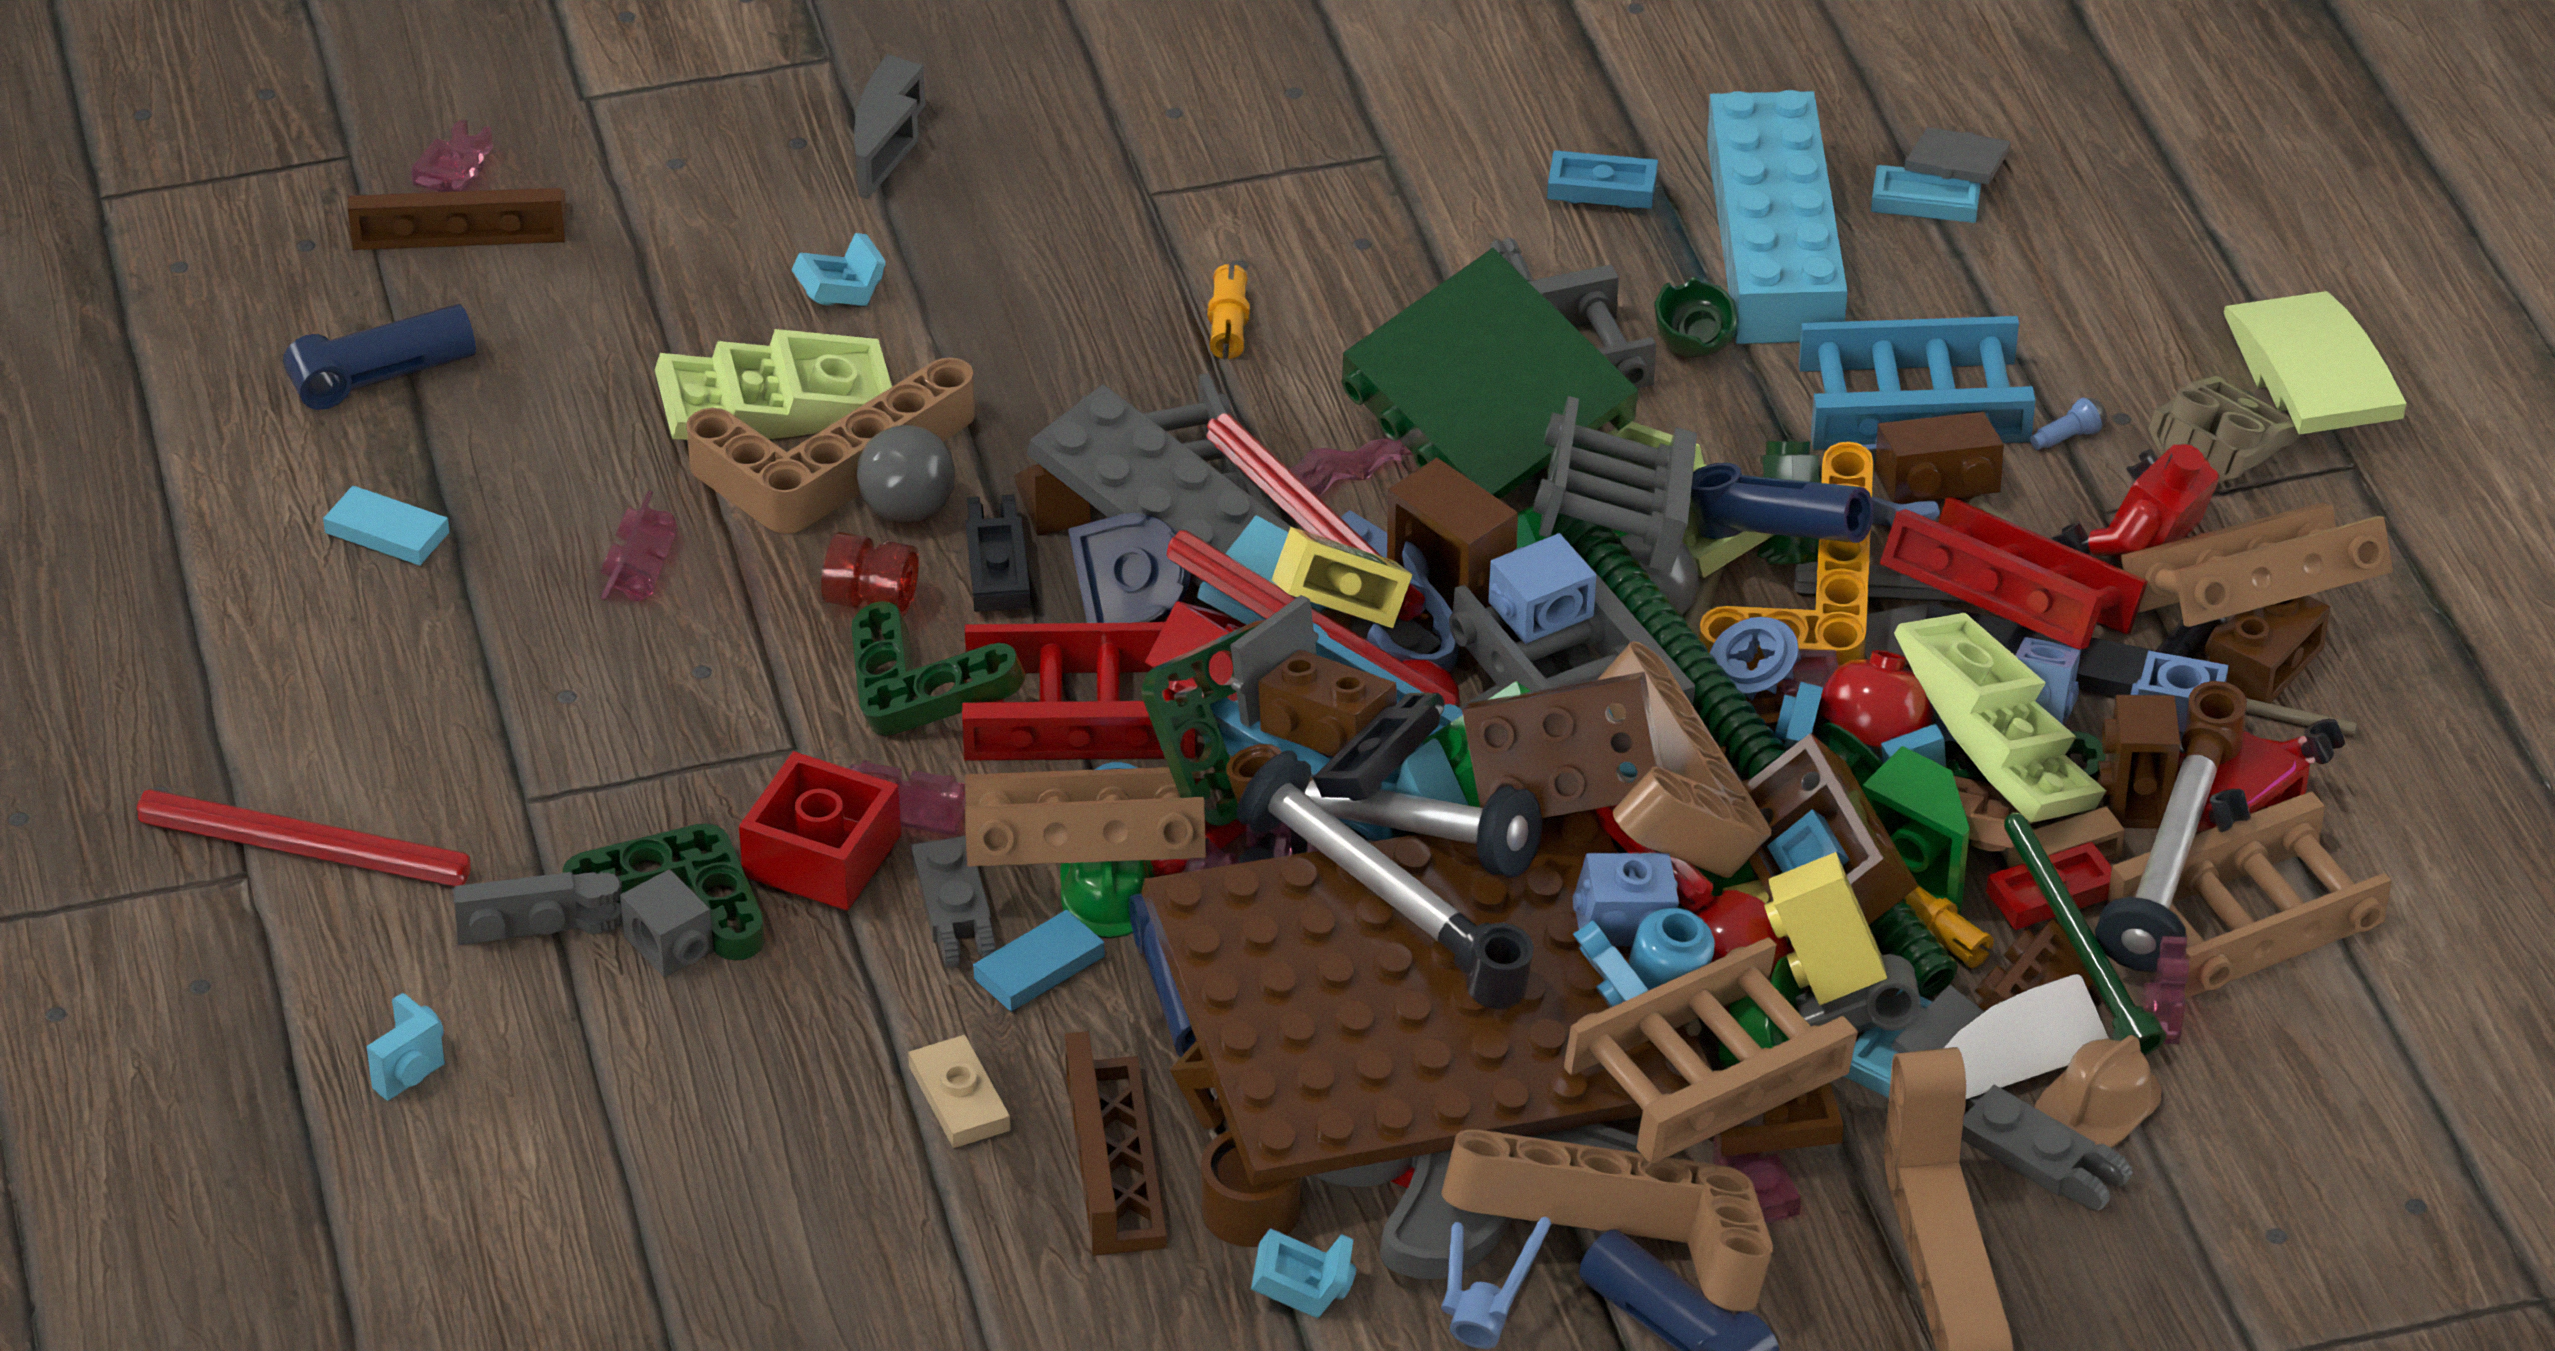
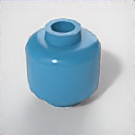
[1629,908,1715,991]

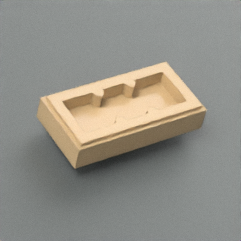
[908,1034,1011,1149]

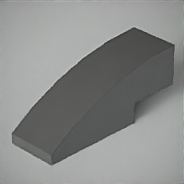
[854,54,925,199]

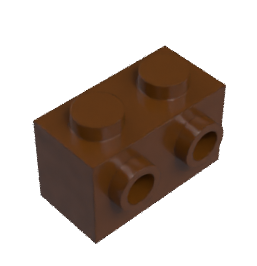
[1875,412,2004,504]
[2205,595,2330,704]
[1258,649,1397,757]
[2096,695,2181,829]

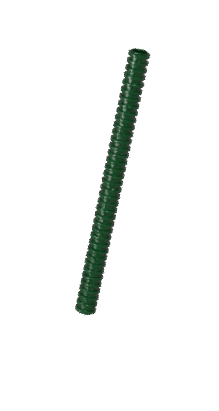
[1551,513,1958,998]

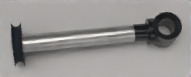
[1236,750,1534,1009]

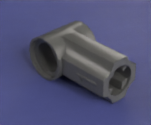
[1796,954,1921,1034]

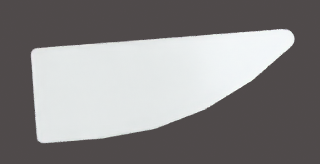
[1944,974,2109,1099]

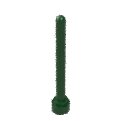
[2004,813,2167,1056]

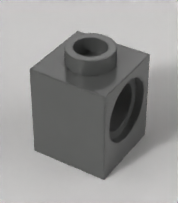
[620,869,714,977]

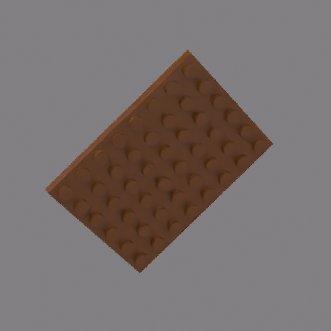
[1142,809,1712,1186]

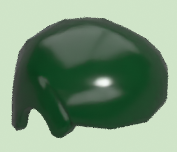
[1654,277,1738,358]

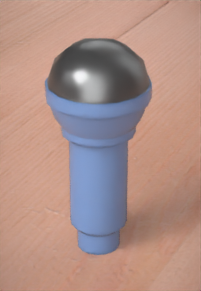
[2030,397,2107,450]

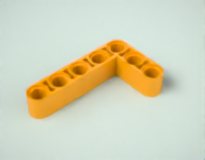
[1699,442,1873,676]

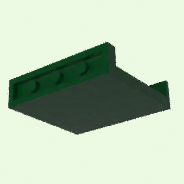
[1341,247,1638,500]

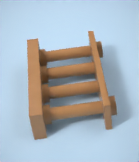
[2121,502,2393,627]
[965,767,1206,867]
[2107,791,2392,999]
[1564,937,1858,1165]

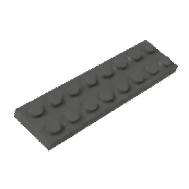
[1027,384,1442,654]

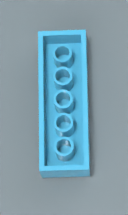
[1707,90,1847,344]

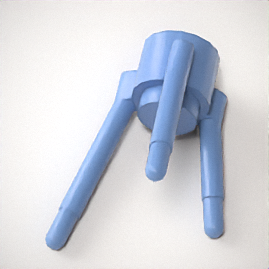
[1441,1217,1551,1349]

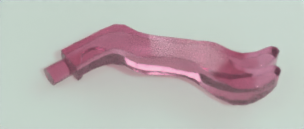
[1289,439,1413,497]

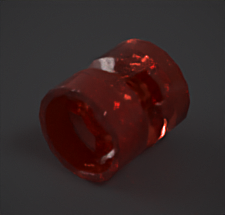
[821,531,920,617]

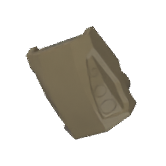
[2148,376,2302,482]

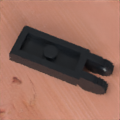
[965,494,1030,612]

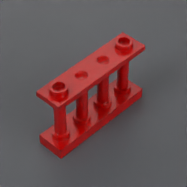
[1879,497,2148,650]
[962,622,1195,761]

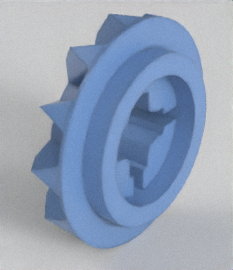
[1710,617,1801,701]

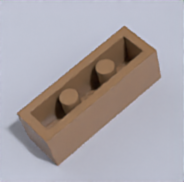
[2007,806,2125,868]

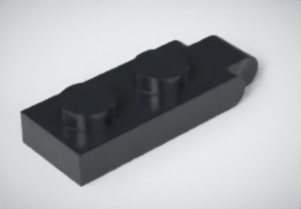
[1313,693,1445,801]

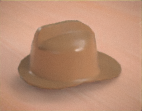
[2035,1035,2161,1148]

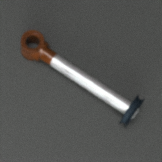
[2095,681,2247,973]
[1227,744,1543,878]

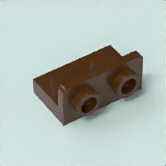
[1974,919,2094,1011]
[1708,1082,1844,1157]

